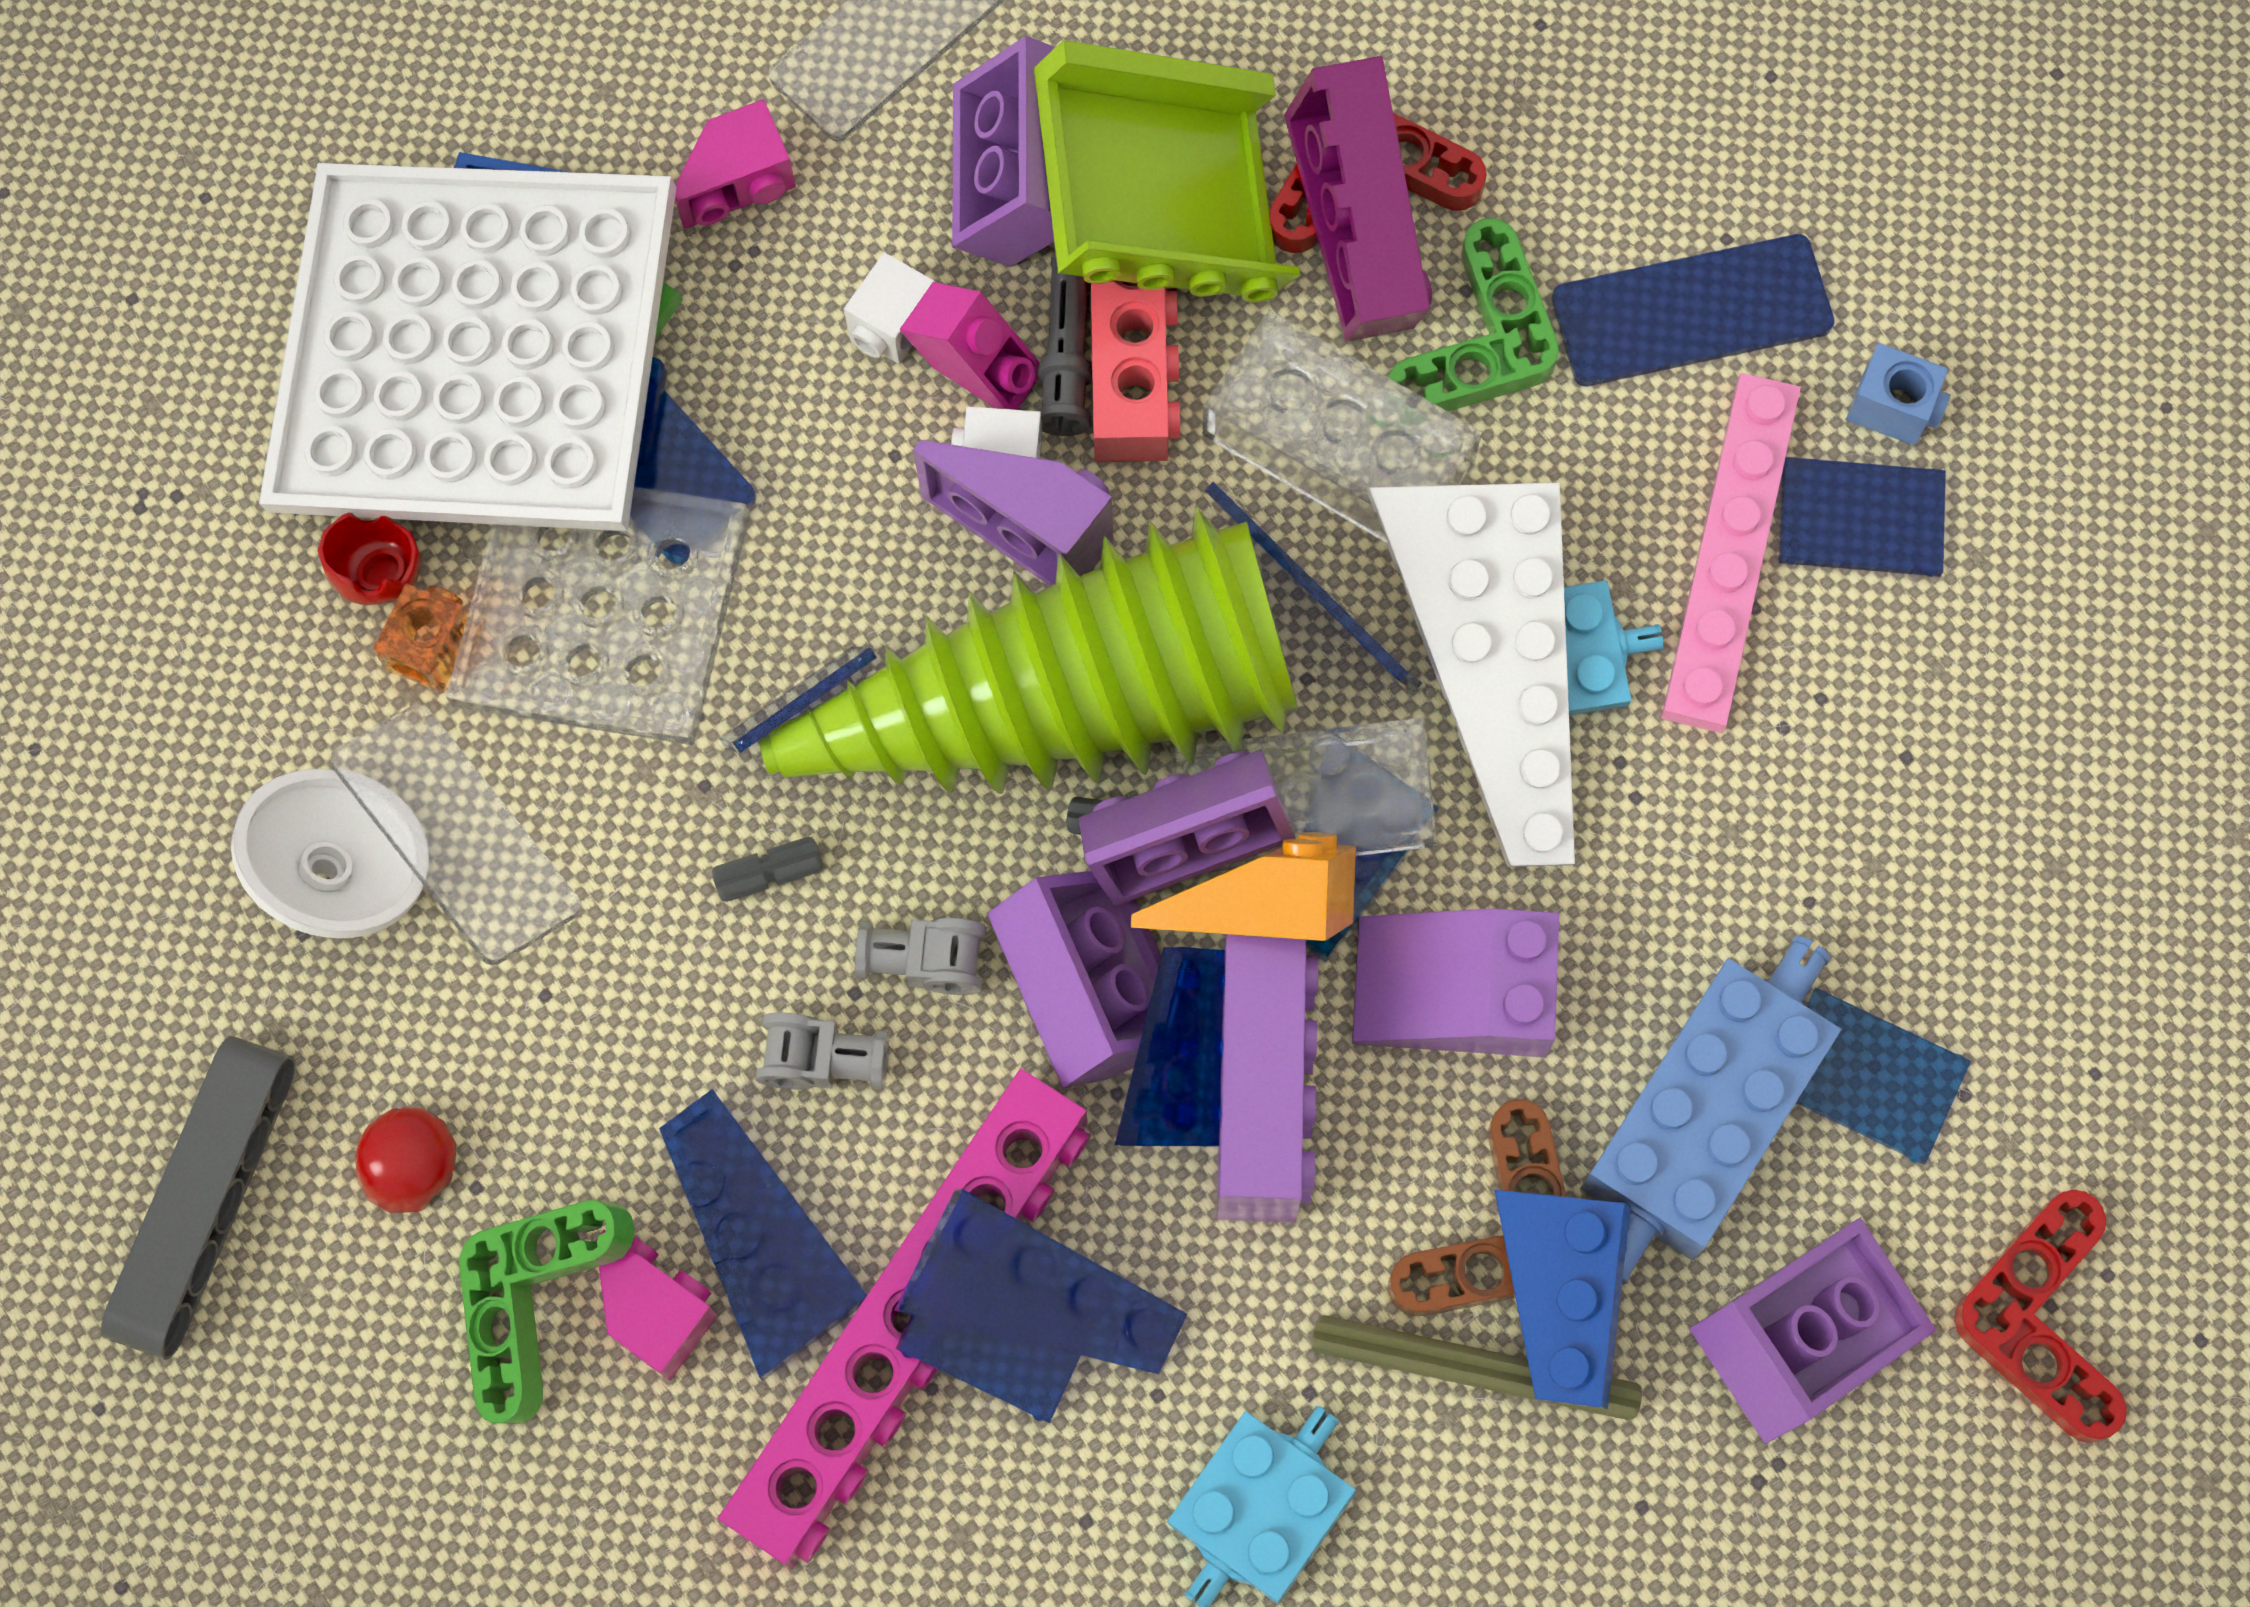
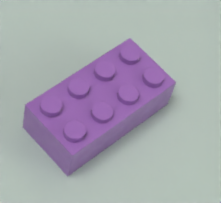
[1217,934,1318,1222]

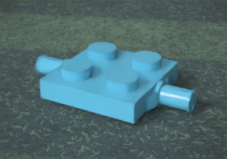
[1564,580,1663,716]
[1167,1405,1357,1607]

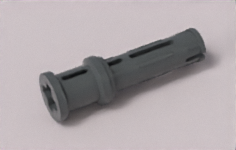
[1037,253,1092,436]

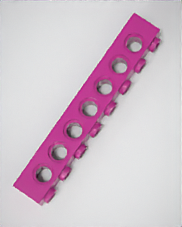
[717,1068,1091,1570]

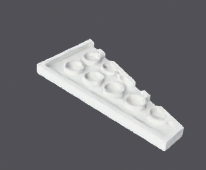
[1367,483,1575,867]

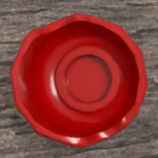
[317,512,422,606]
[355,1106,457,1213]

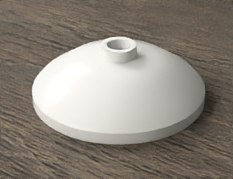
[231,769,429,938]

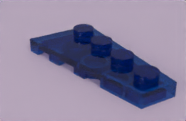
[659,1089,867,1381]
[894,1189,1188,1374]

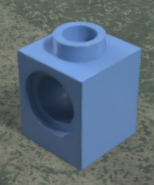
[1845,343,1951,446]

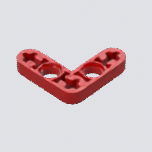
[1269,113,1487,253]
[1954,1190,2127,1443]

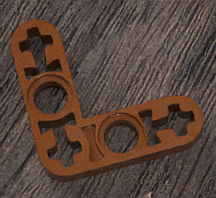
[1388,1099,1567,1316]

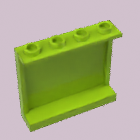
[1034,40,1300,303]

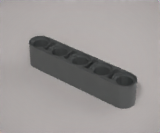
[101,1036,295,1360]

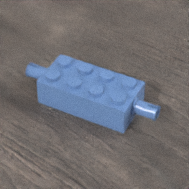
[1581,936,1842,1284]

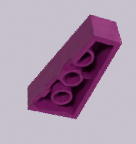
[1284,56,1432,342]

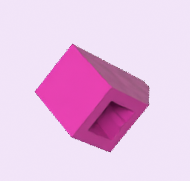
[675,99,796,229]
[899,282,1040,410]
[596,1230,718,1381]

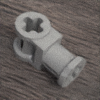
[855,918,987,995]
[755,1012,889,1090]

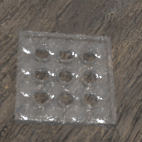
[446,487,751,746]

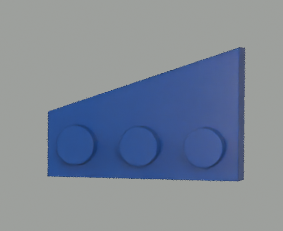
[1494,1190,1631,1409]

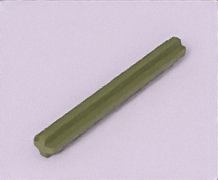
[1312,1315,1642,1420]

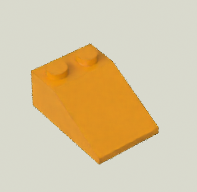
[1131,832,1356,941]

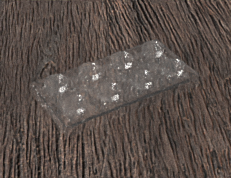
[1171,717,1437,873]

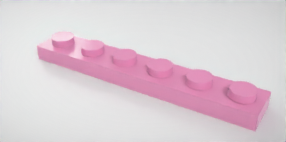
[1661,373,1801,733]

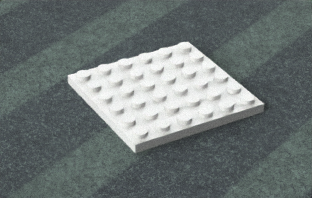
[259,163,677,531]

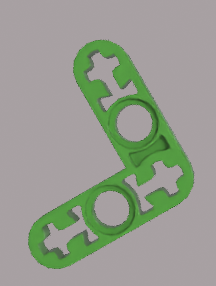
[1386,218,1559,420]
[459,1200,634,1424]

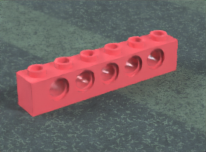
[1091,280,1180,462]

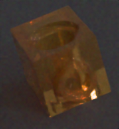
[372,584,475,693]

